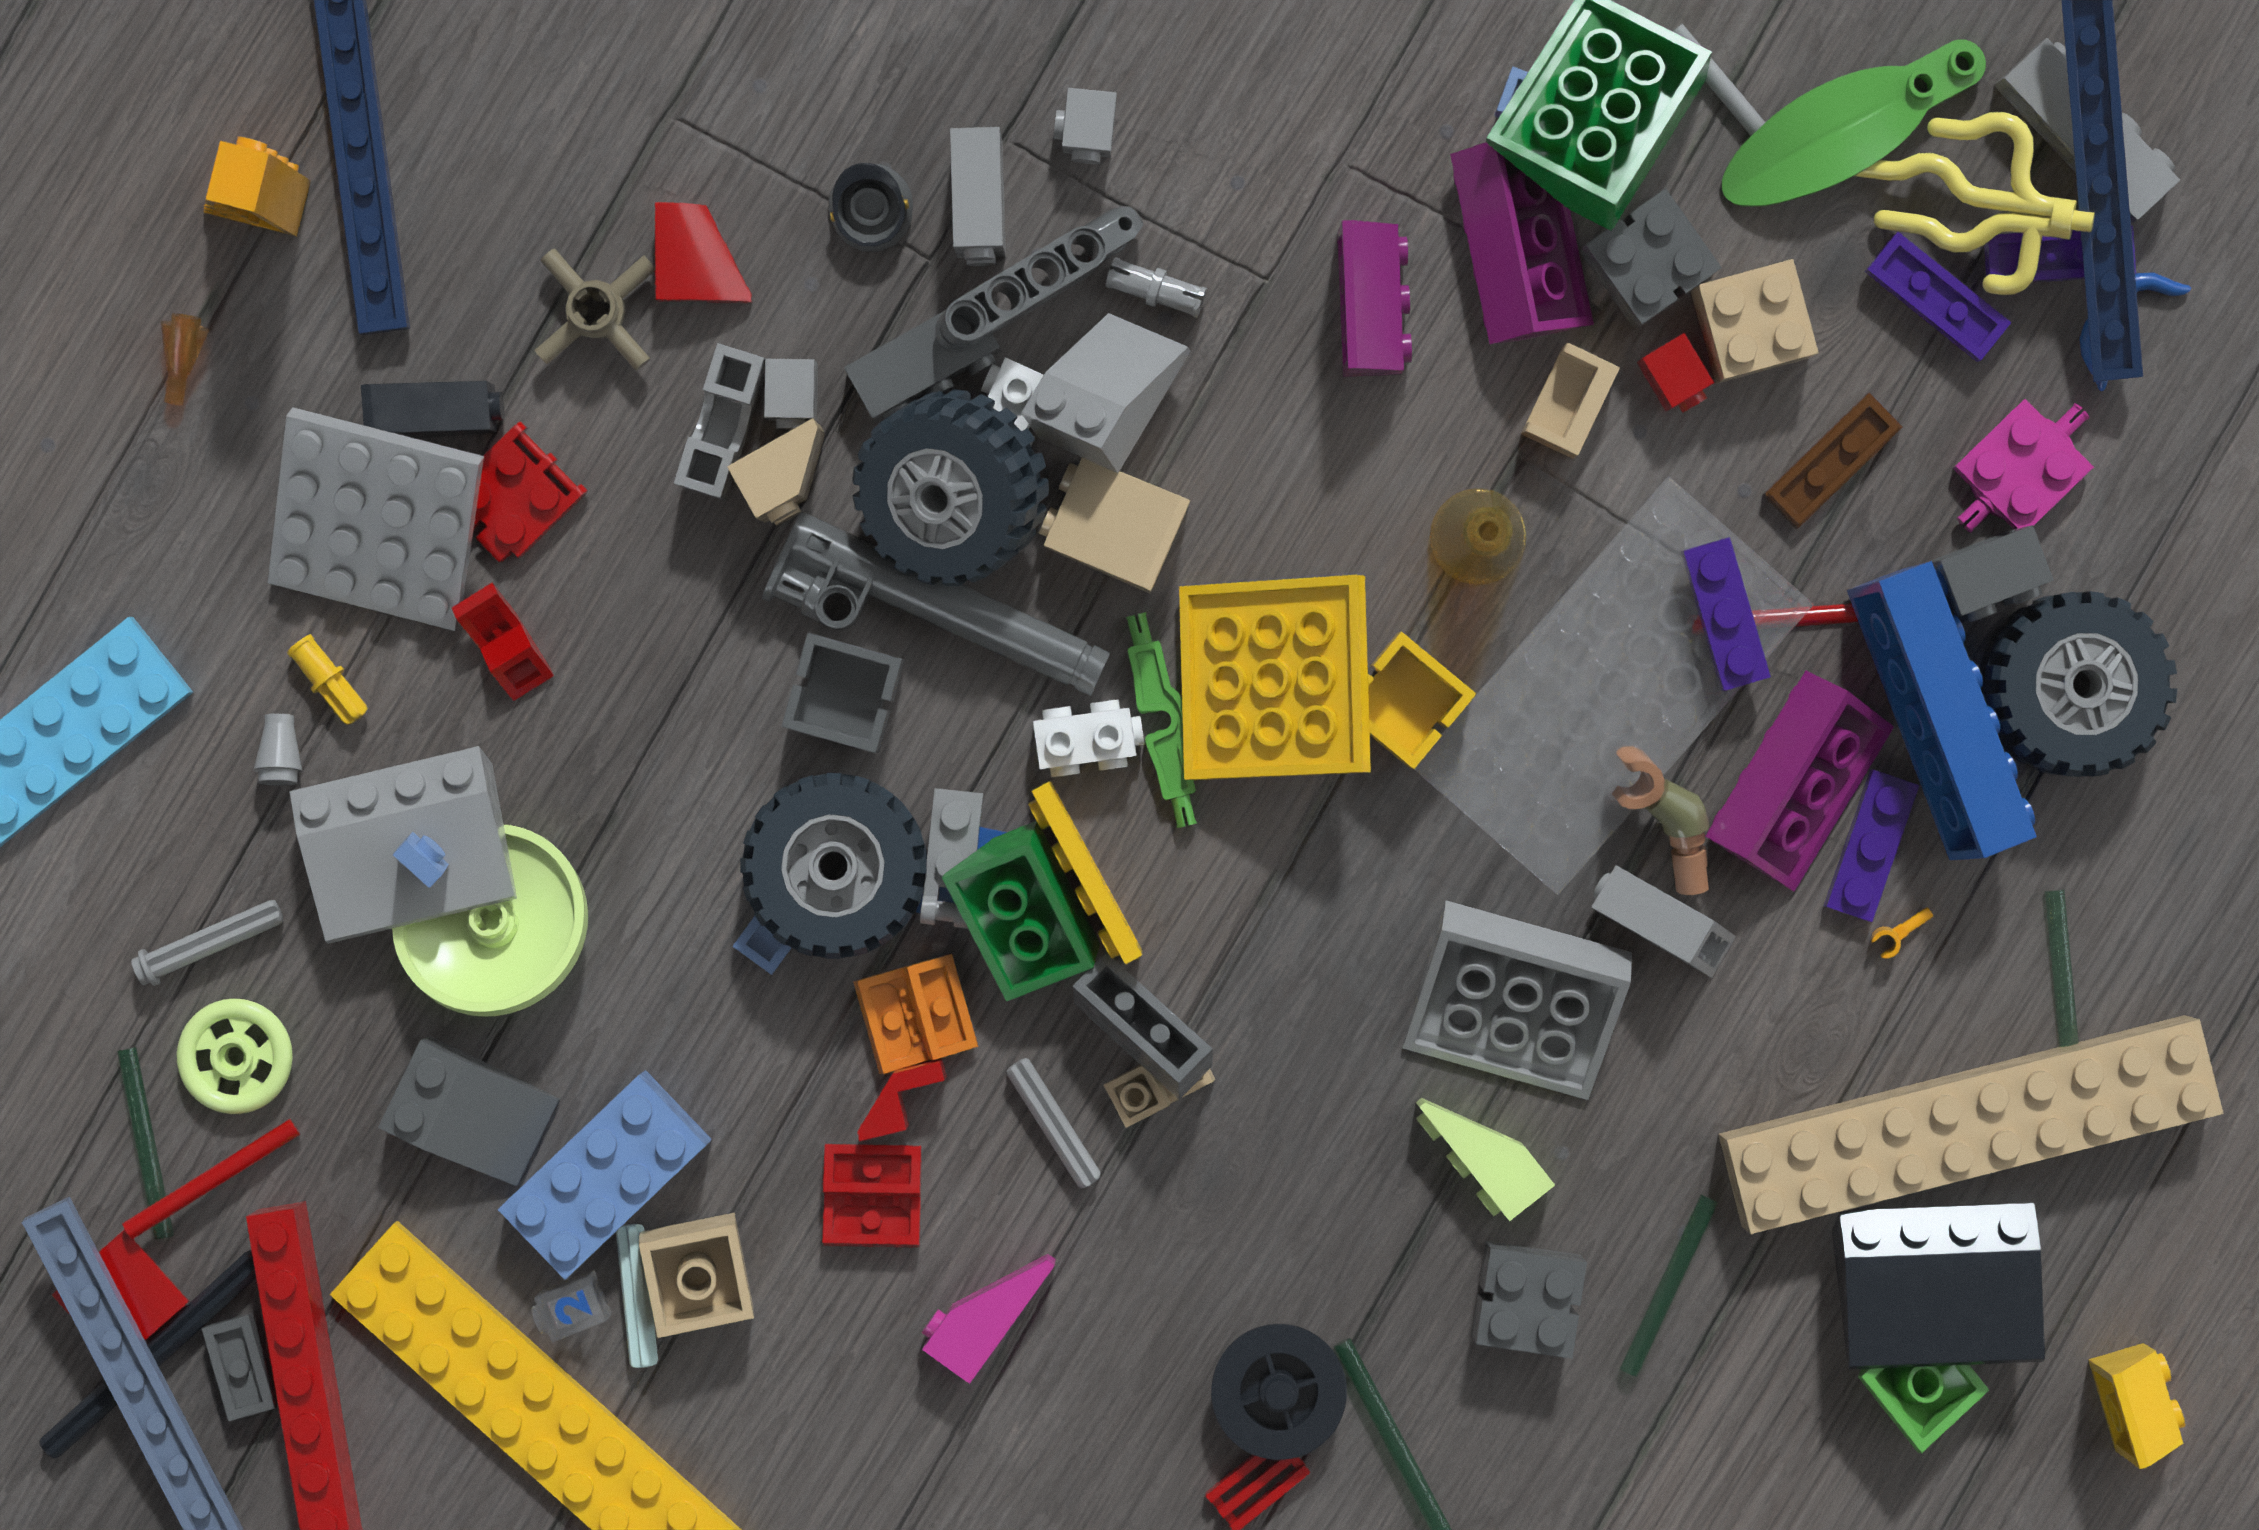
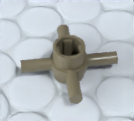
[534,248,655,371]

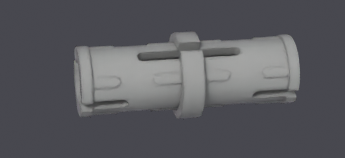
[1105,257,1207,318]

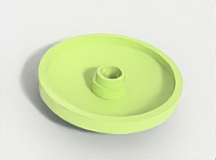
[392,825,588,1017]

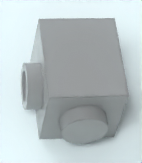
[1054,88,1117,164]
[764,359,818,430]

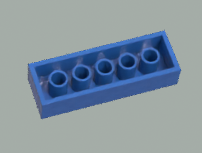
[1847,561,2037,860]

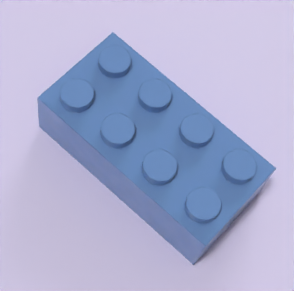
[498,1070,712,1280]

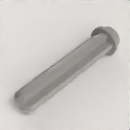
[131,900,284,986]

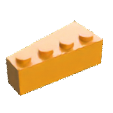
[203,136,311,237]

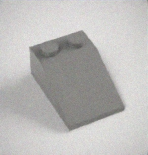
[1021,313,1191,473]

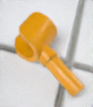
[1871,907,1934,958]

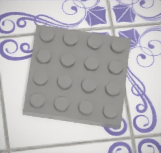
[268,407,484,631]

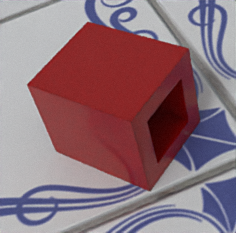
[1636,333,1714,413]

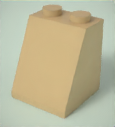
[1039,458,1190,594]

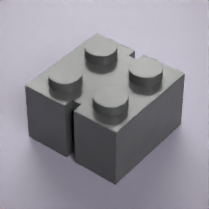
[1579,188,1722,330]
[1928,525,2054,623]
[781,633,905,753]
[1471,1241,1587,1359]

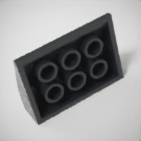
[1832,1203,2045,1370]

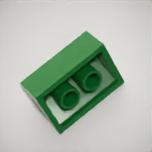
[942,821,1100,1002]

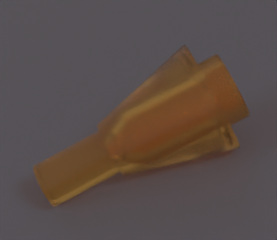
[161,313,210,405]

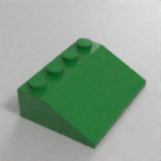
[1486,0,1712,231]

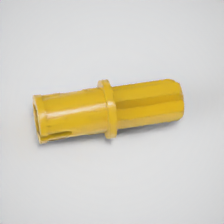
[287,634,368,725]

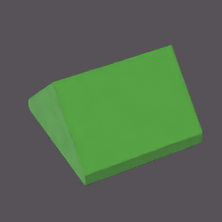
[1858,1365,1989,1453]

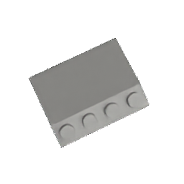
[289,746,517,944]
[1403,901,1632,1100]

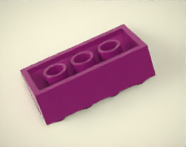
[1450,142,1594,344]
[1705,670,1894,892]

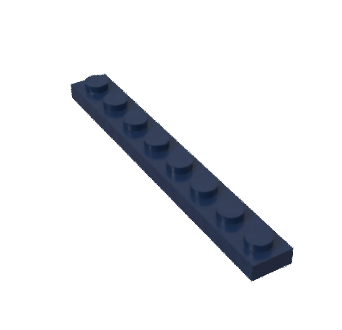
[314,0,410,335]
[2061,0,2143,382]

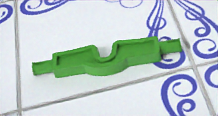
[1126,612,1197,828]

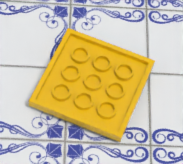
[1179,575,1371,780]

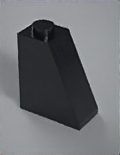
[361,381,504,439]

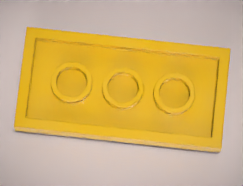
[1028,780,1142,964]

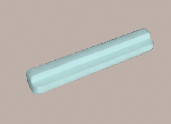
[616,1224,658,1368]

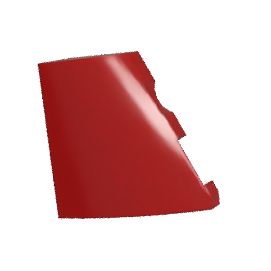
[655,202,752,303]

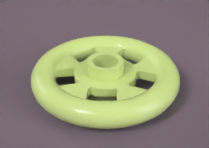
[177,999,293,1114]

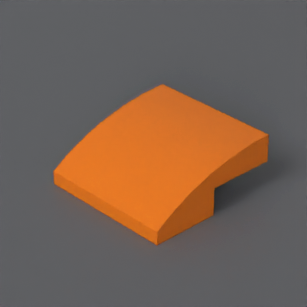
[853,954,978,1074]

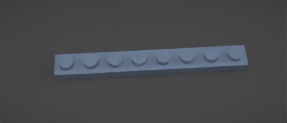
[22,1197,244,1530]

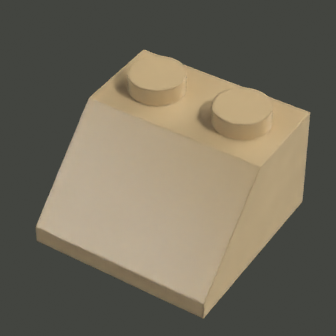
[727,418,825,526]

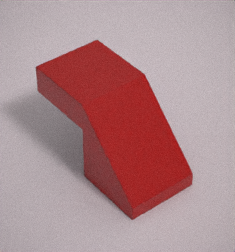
[451,582,554,701]
[857,1058,947,1141]

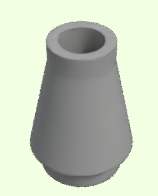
[253,714,303,786]

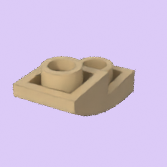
[1104,1064,1215,1128]

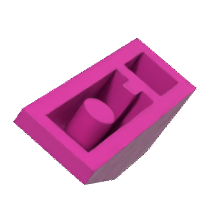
[921,1254,1056,1384]

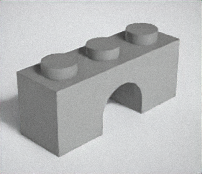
[674,343,765,501]

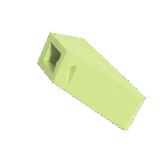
[1416,1098,1555,1221]

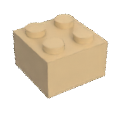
[1691,259,1819,384]
[639,1213,754,1338]

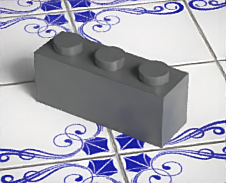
[844,311,1001,422]
[1072,953,1213,1100]

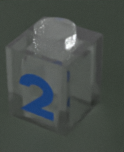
[531,1270,612,1343]

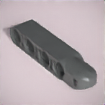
[935,206,1144,352]

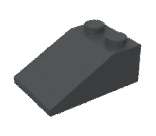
[378,1036,560,1186]

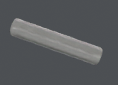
[1007,1058,1100,1189]

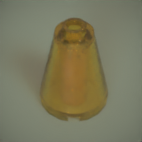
[1430,488,1527,585]

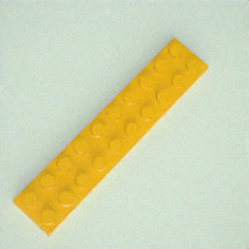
[330,1221,742,1530]

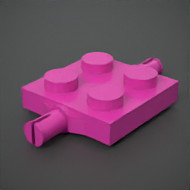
[1953,399,2094,533]

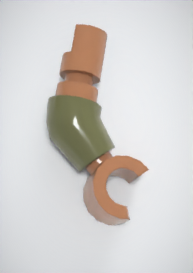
[1612,746,1709,895]

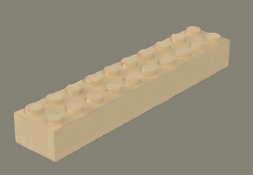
[1718,1015,2224,1234]

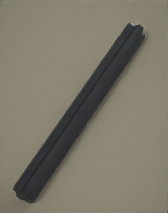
[39,1250,256,1459]

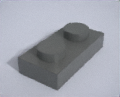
[202,1313,278,1421]

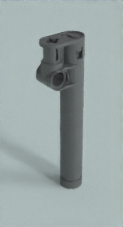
[762,511,1111,696]

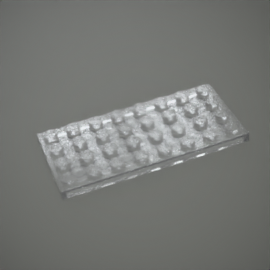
[1413,476,1814,895]

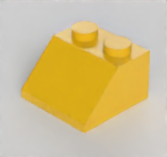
[2088,1343,2185,1469]

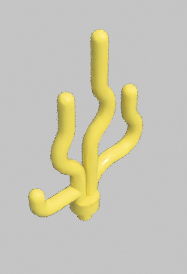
[1855,112,2095,295]

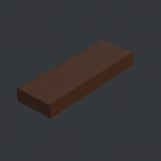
[1762,392,1903,529]

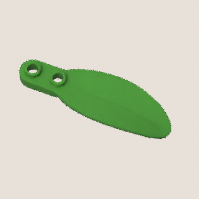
[1722,39,1986,207]

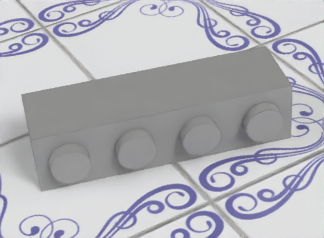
[1994,38,2180,223]

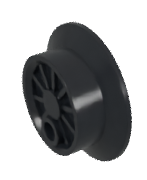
[1211,1323,1347,1460]

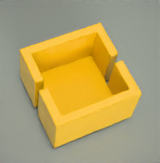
[1368,631,1476,769]

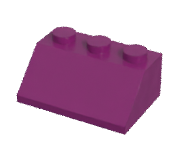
[1337,220,1412,377]

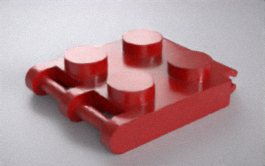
[473,421,588,563]

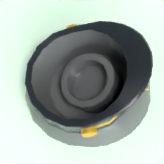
[828,163,913,252]

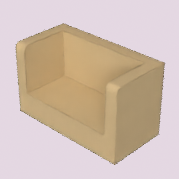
[1521,343,1620,459]

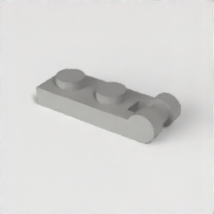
[920,788,984,929]

